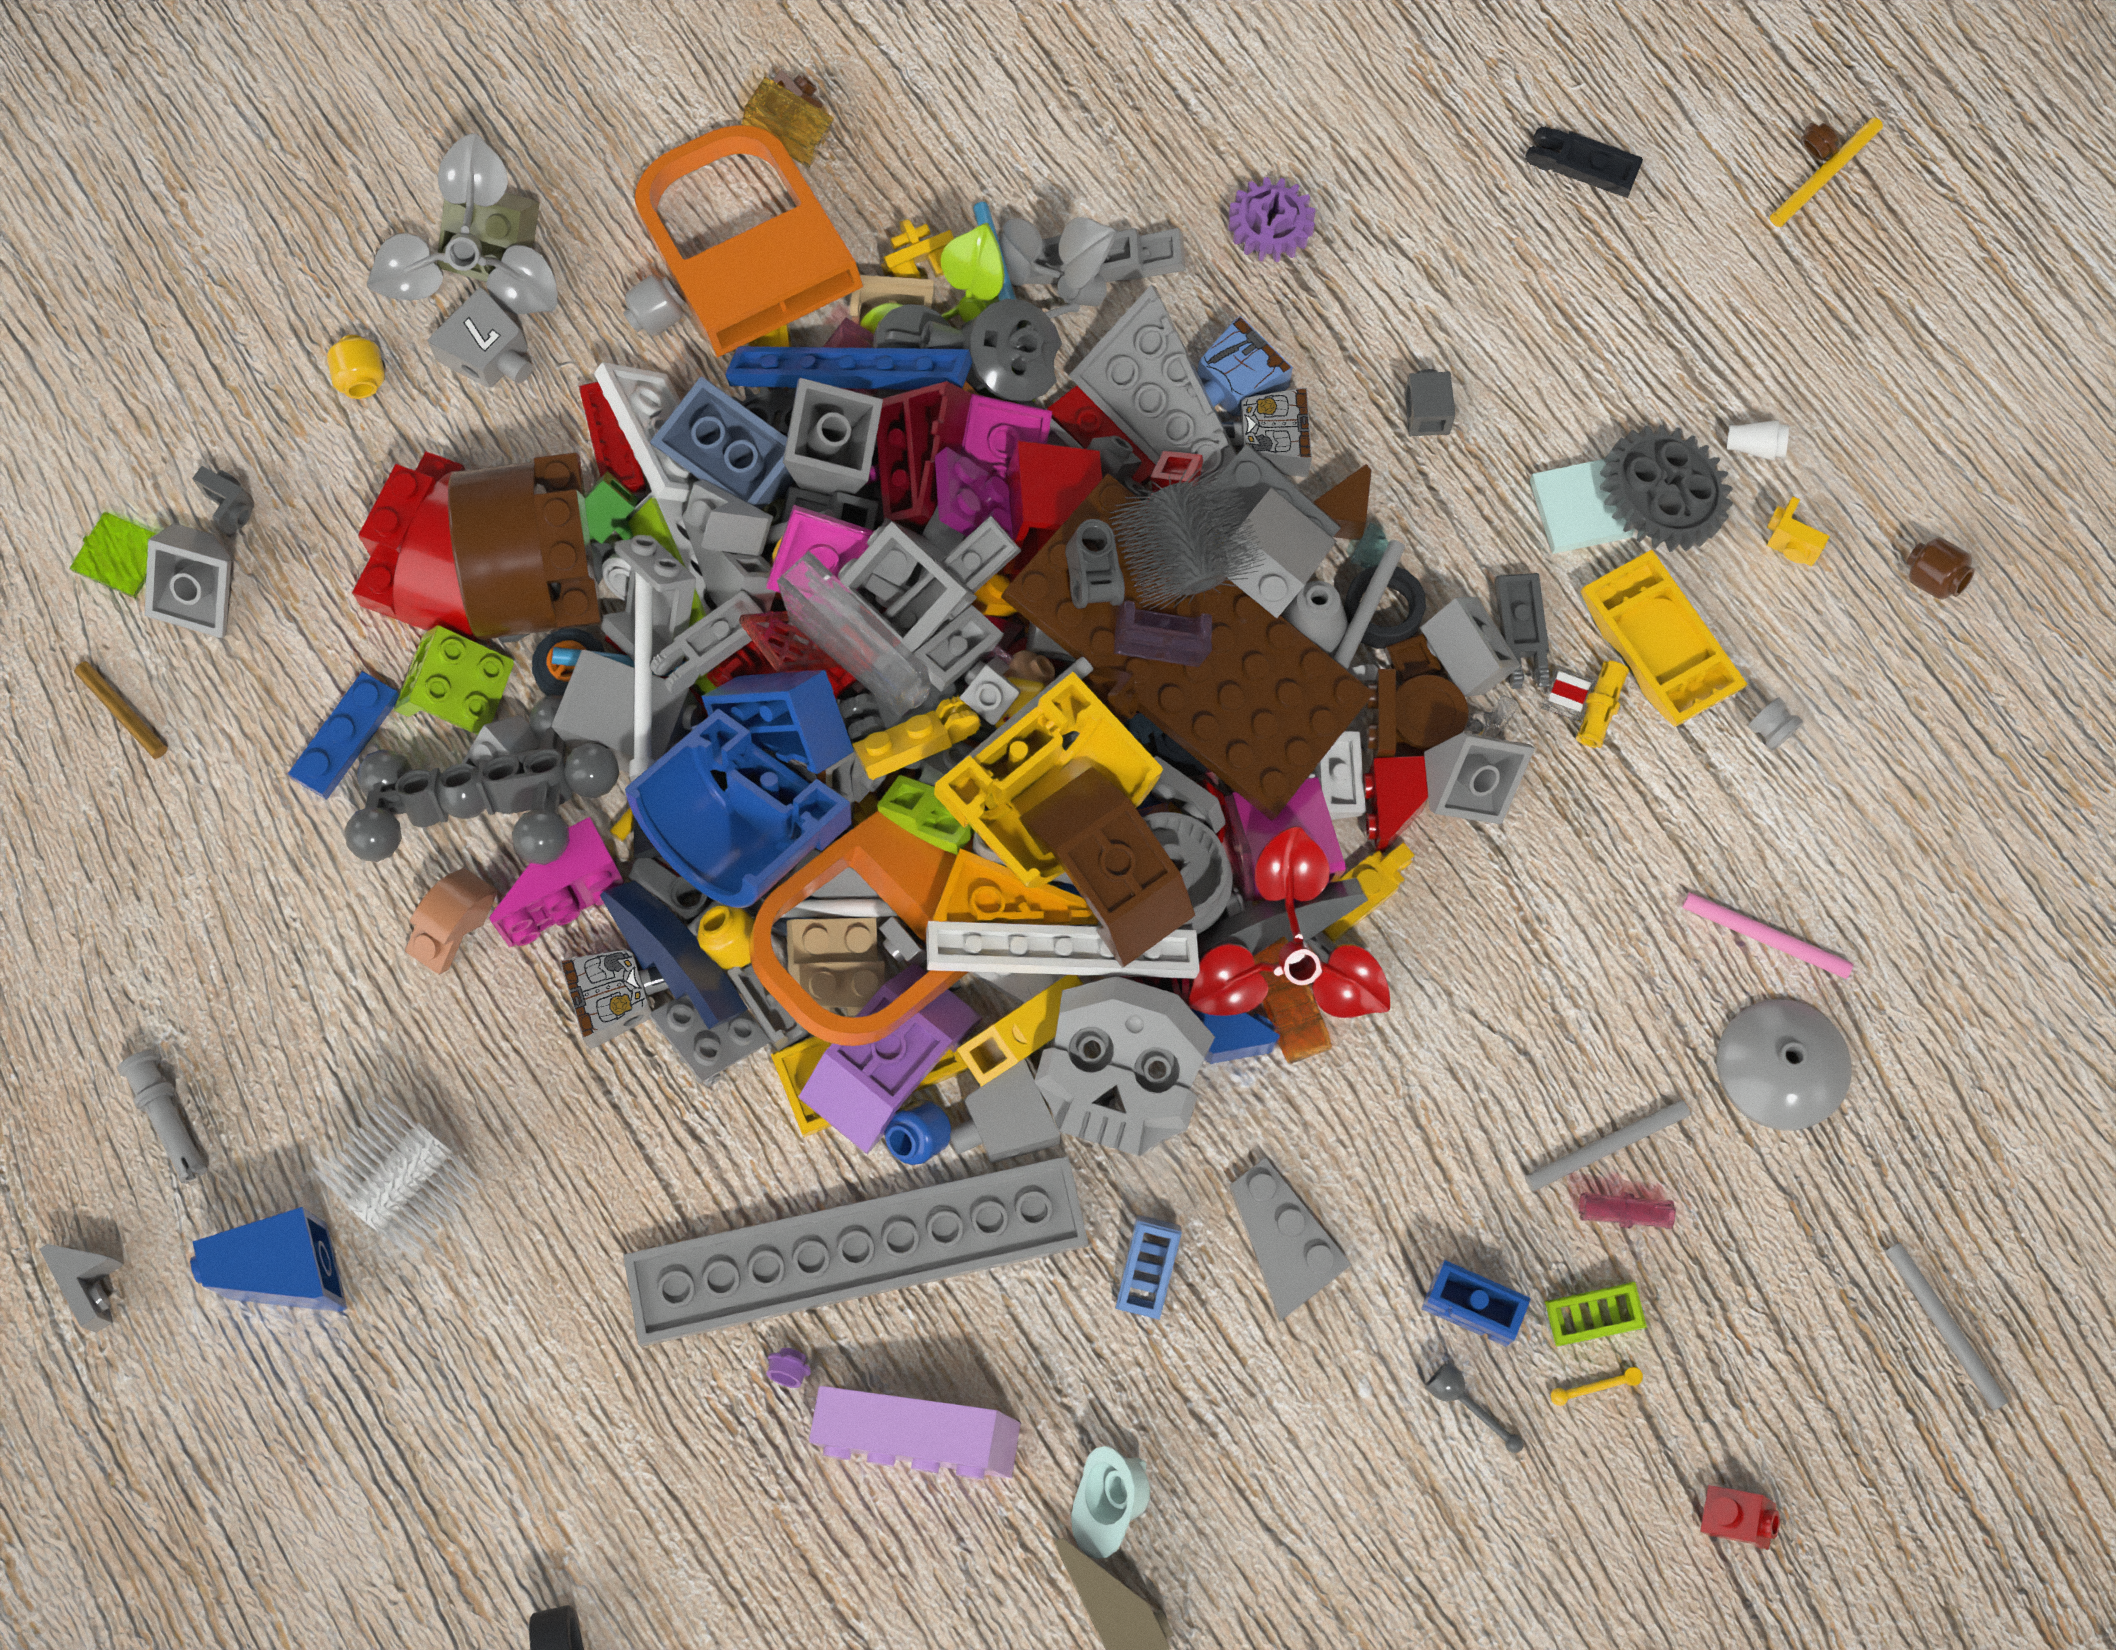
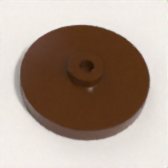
[1396,675,1469,751]

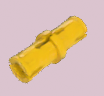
[1576,660,1629,748]

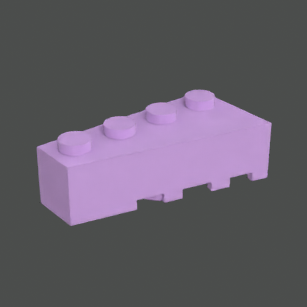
[809,1386,1021,1480]

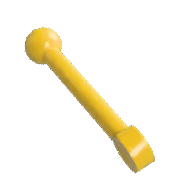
[1550,1367,1643,1406]

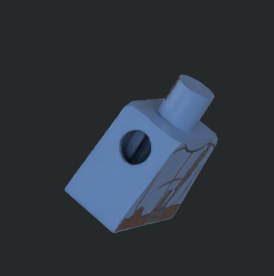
[1197,316,1293,416]

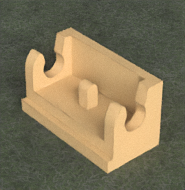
[850,275,936,335]

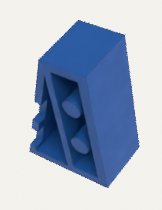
[702,670,854,774]

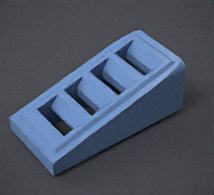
[1115,1215,1182,1320]

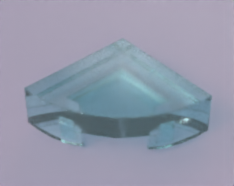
[1351,522,1389,569]

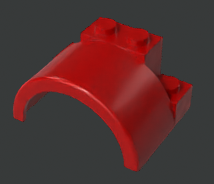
[352,451,478,642]

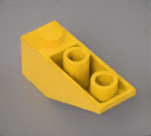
[957,975,1084,1087]

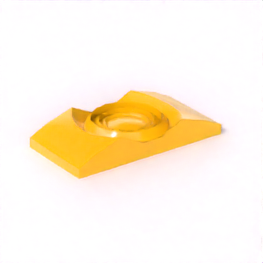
[1580,549,1747,727]

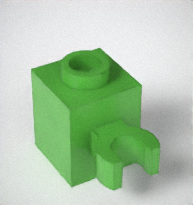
[584,471,639,544]

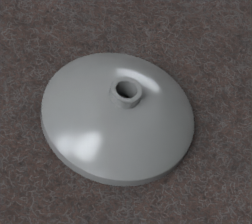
[1716,999,1851,1131]

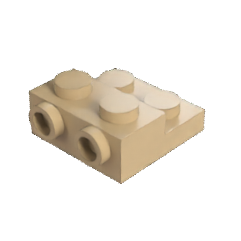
[787,918,885,1016]

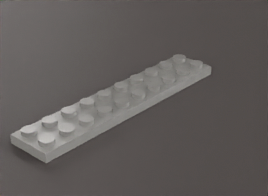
[623,1156,1088,1347]

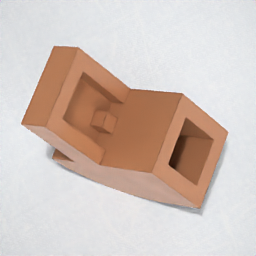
[405,867,499,975]

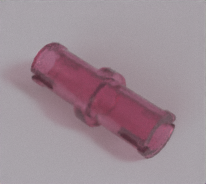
[1578,1192,1676,1229]

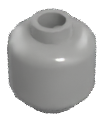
[623,274,686,336]

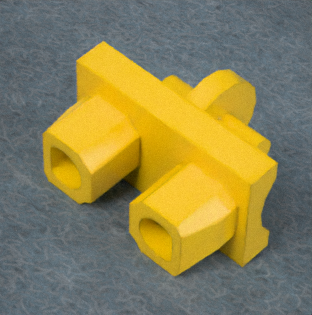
[881,219,954,279]

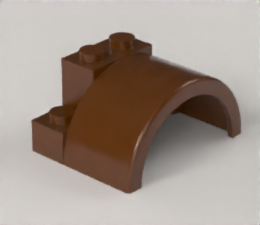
[448,452,603,640]

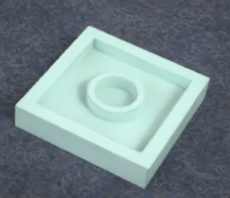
[1530,459,1635,554]

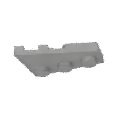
[1229,1157,1352,1323]

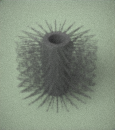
[1109,466,1266,610]

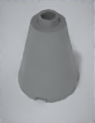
[1280,581,1349,659]

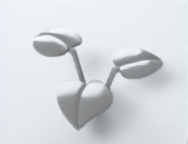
[367,133,558,314]
[999,217,1118,319]

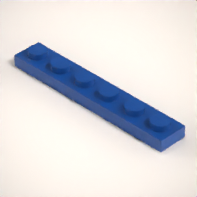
[725,346,972,390]

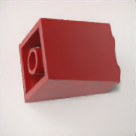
[1002,441,1102,575]

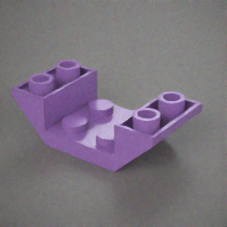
[799,964,983,1155]

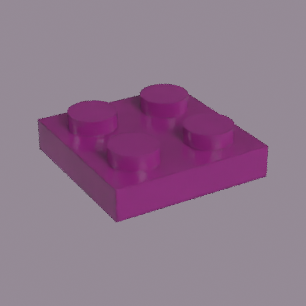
[935,447,1013,539]

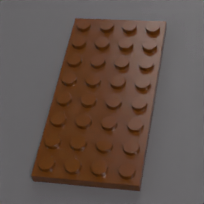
[1001,473,1374,821]

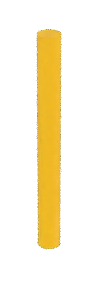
[1770,117,1883,227]

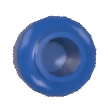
[885,1099,951,1165]

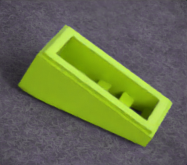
[1545,1282,1647,1347]

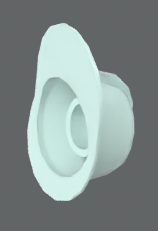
[1071,1446,1150,1559]

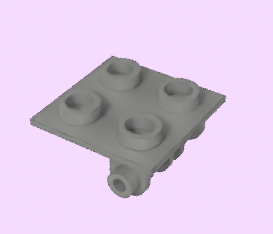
[648,995,771,1087]

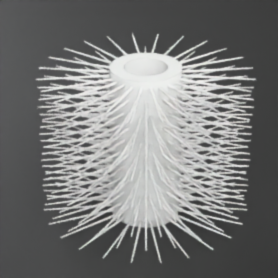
[313,1095,485,1259]

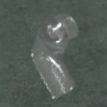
[1463,695,1519,738]

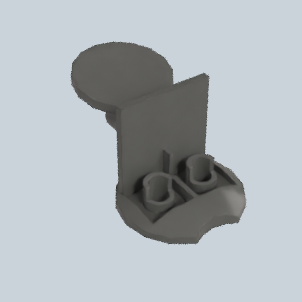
[873,299,1062,402]

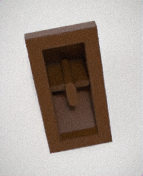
[1314,464,1372,541]

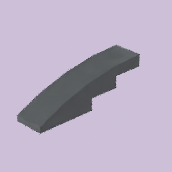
[1197,878,1368,962]

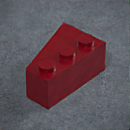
[877,381,972,532]

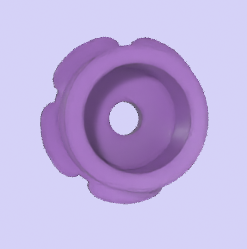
[766,1348,811,1388]

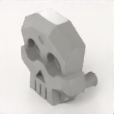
[1034,976,1215,1156]

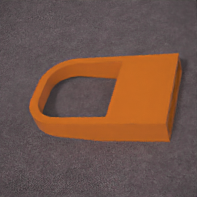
[635,125,863,358]
[749,811,989,1046]

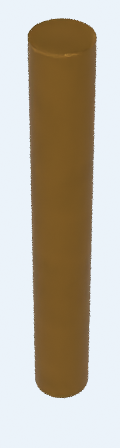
[74,661,167,759]

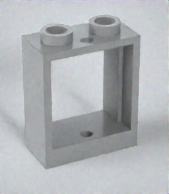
[833,521,977,659]

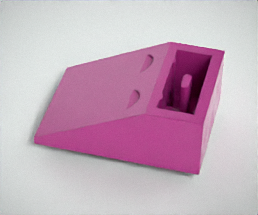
[489,817,625,948]

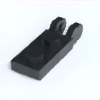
[1525,126,1643,198]

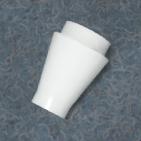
[1727,420,1789,461]

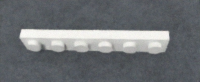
[926,921,1199,978]

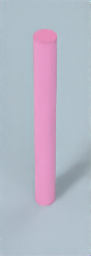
[1682,892,1854,979]

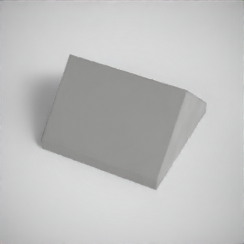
[1424,732,1535,824]

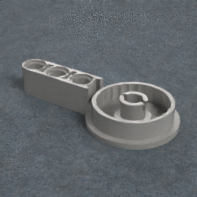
[971,812,1232,934]

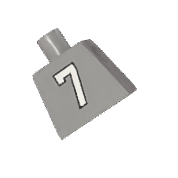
[427,287,532,388]

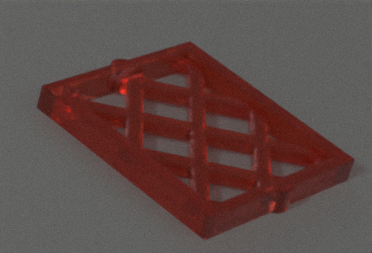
[738,610,839,673]

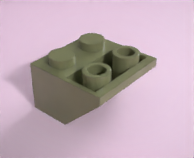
[437,192,540,282]

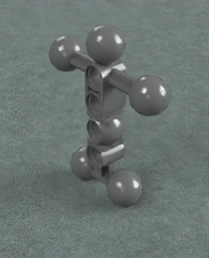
[344,695,620,865]

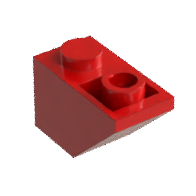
[1363,756,1429,853]

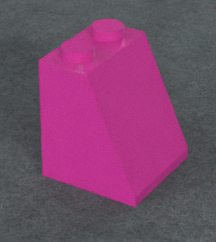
[1229,777,1346,902]

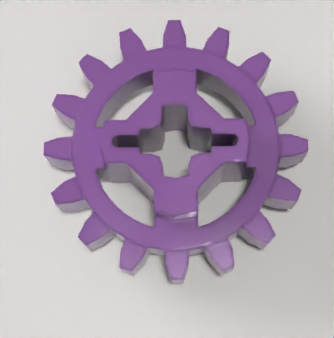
[1228,177,1316,262]

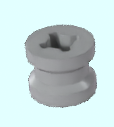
[1748,697,1804,751]

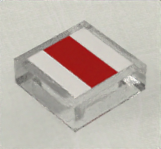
[1540,666,1596,723]

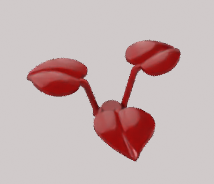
[1188,826,1390,1018]

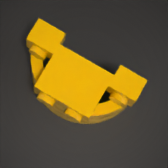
[934,672,1163,888]

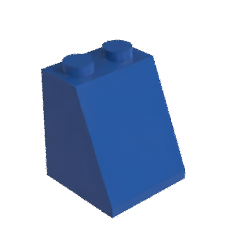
[190,1207,347,1312]

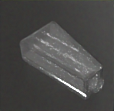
[777,551,932,717]

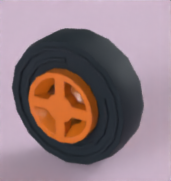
[532,628,606,696]

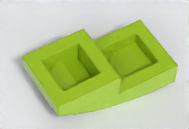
[877,775,975,855]

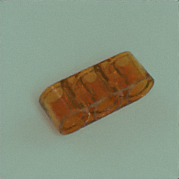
[1253,936,1332,1065]

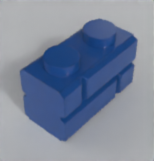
[1421,1260,1531,1347]

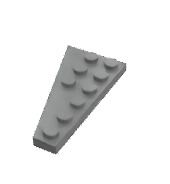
[1068,284,1237,495]

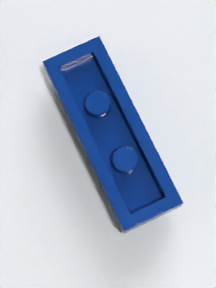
[288,671,399,800]

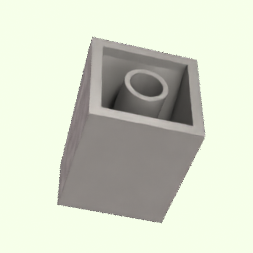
[783,378,883,497]
[1220,487,1336,618]
[551,649,702,773]

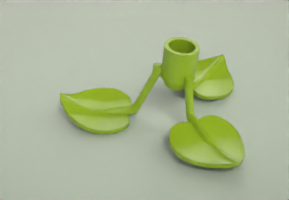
[859,223,1036,404]

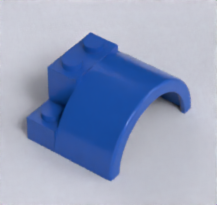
[625,709,852,908]

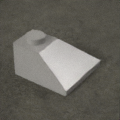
[144,523,231,638]

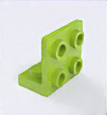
[393,625,514,735]

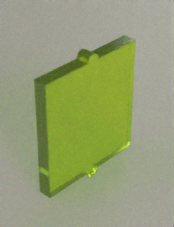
[69,511,157,599]

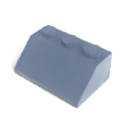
[650,376,794,509]

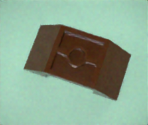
[1018,766,1196,968]

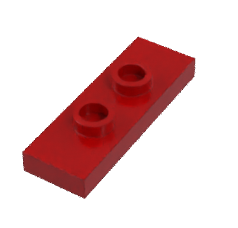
[579,381,647,492]
[1047,385,1156,486]

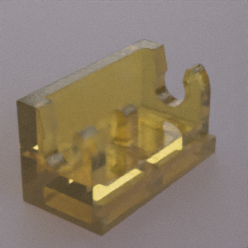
[742,77,834,168]

